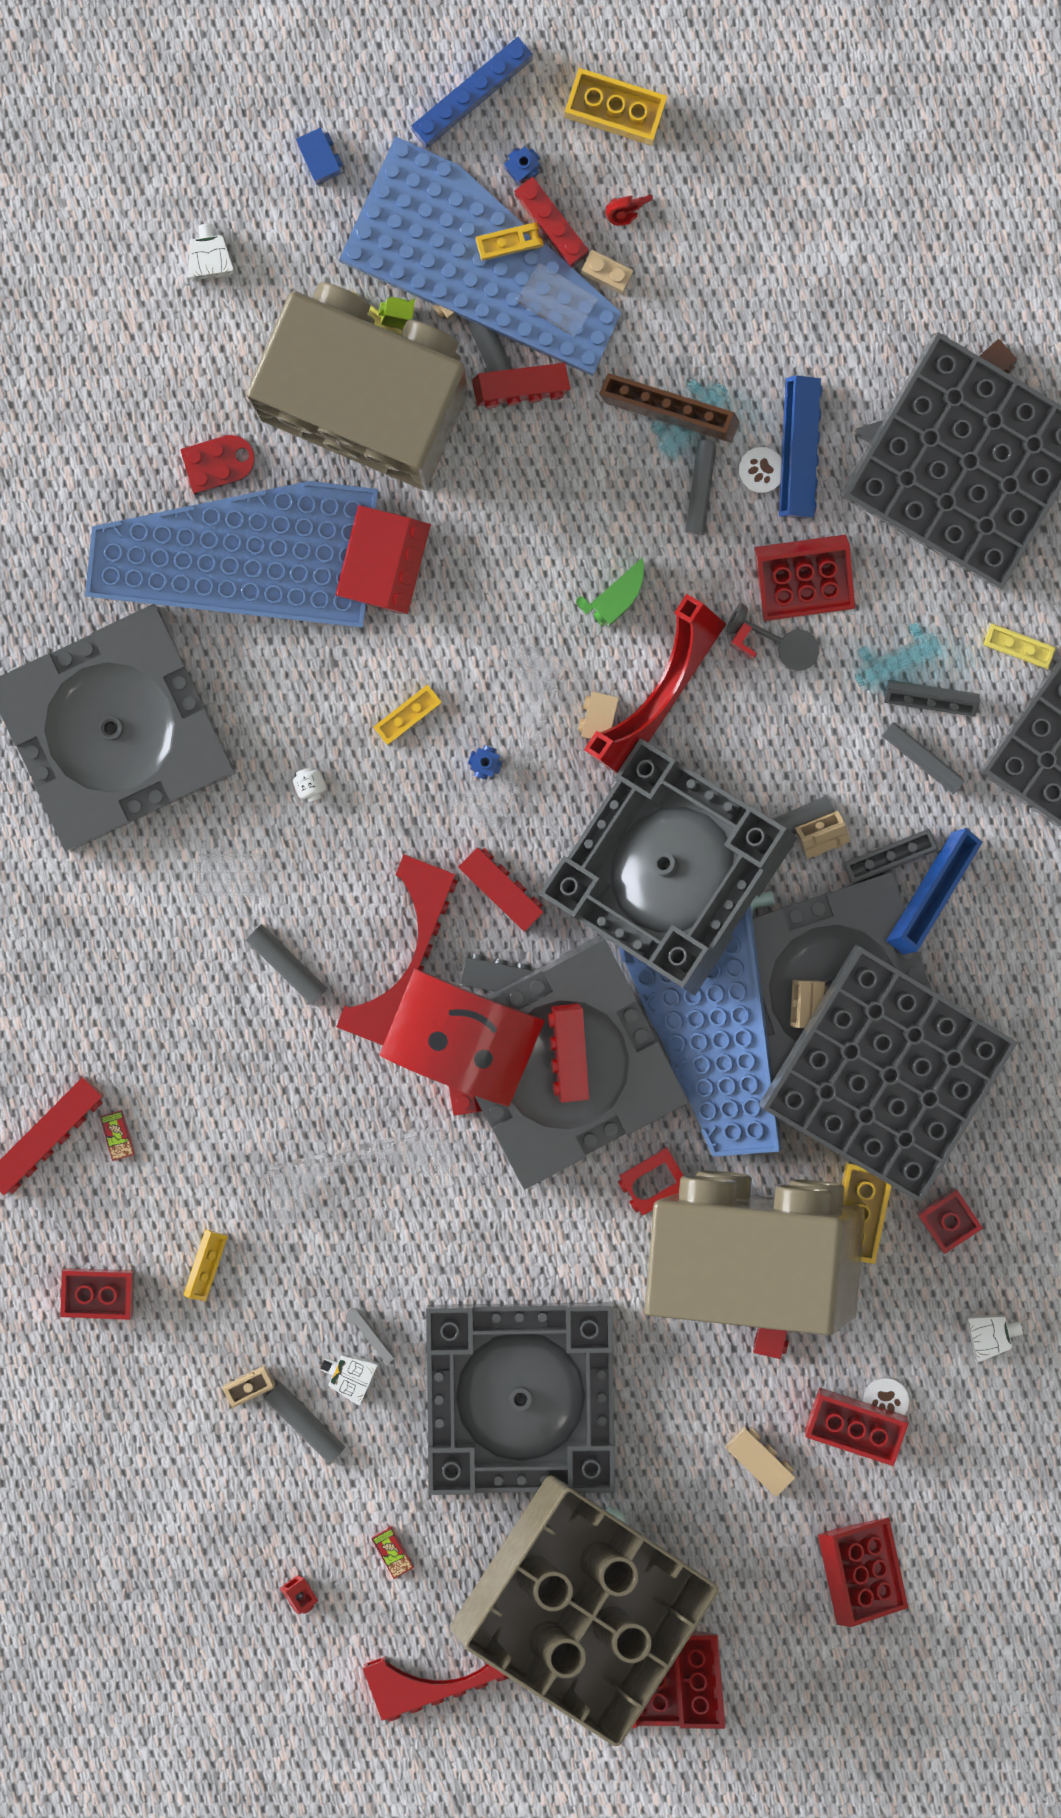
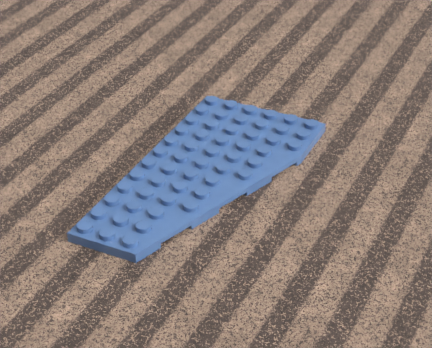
[339,136,621,376]
[85,481,378,628]
[619,904,782,1157]

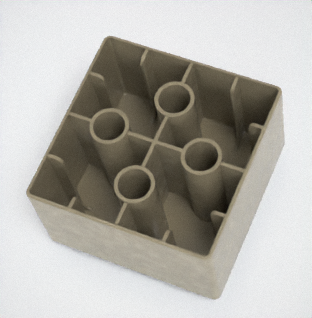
[246,282,468,491]
[644,1170,865,1335]
[450,1476,718,1746]

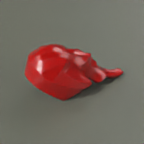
[605,194,653,226]

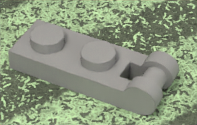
[346,1308,395,1364]

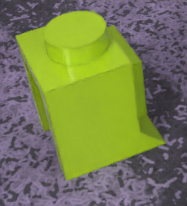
[378,297,415,330]

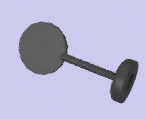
[726,603,819,671]

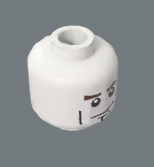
[293,767,326,802]

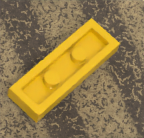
[373,684,442,746]
[184,1229,228,1302]

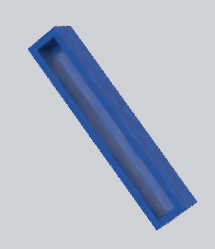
[411,37,533,149]
[779,375,822,519]
[886,828,983,955]

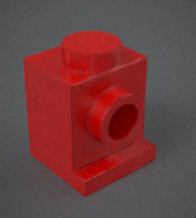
[279,1575,319,1614]

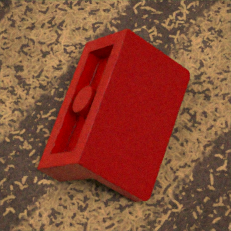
[729,623,757,660]

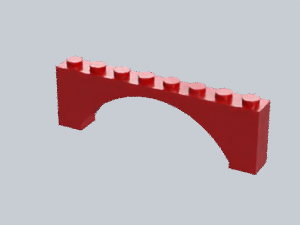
[584,594,726,774]
[336,854,458,1045]
[363,1656,509,1722]

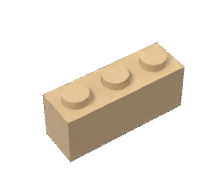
[725,1426,795,1497]

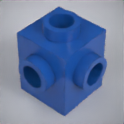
[504,146,540,186]
[468,745,503,780]

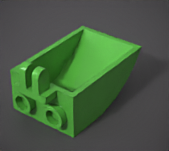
[576,557,644,628]

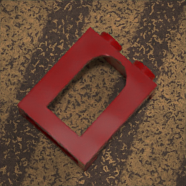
[617,1147,684,1216]

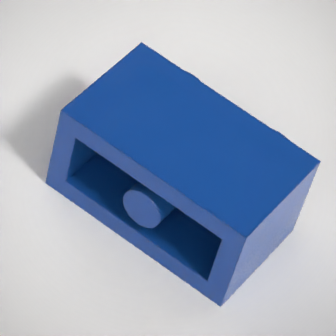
[296,128,343,185]

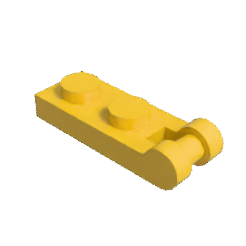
[475,222,544,261]

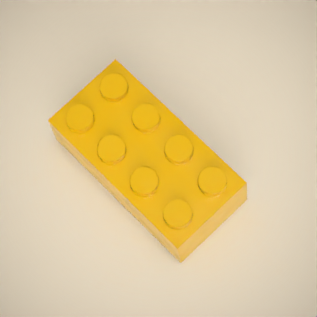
[564,68,667,146]
[842,1162,891,1264]

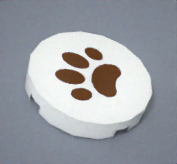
[739,447,782,493]
[863,1377,909,1415]

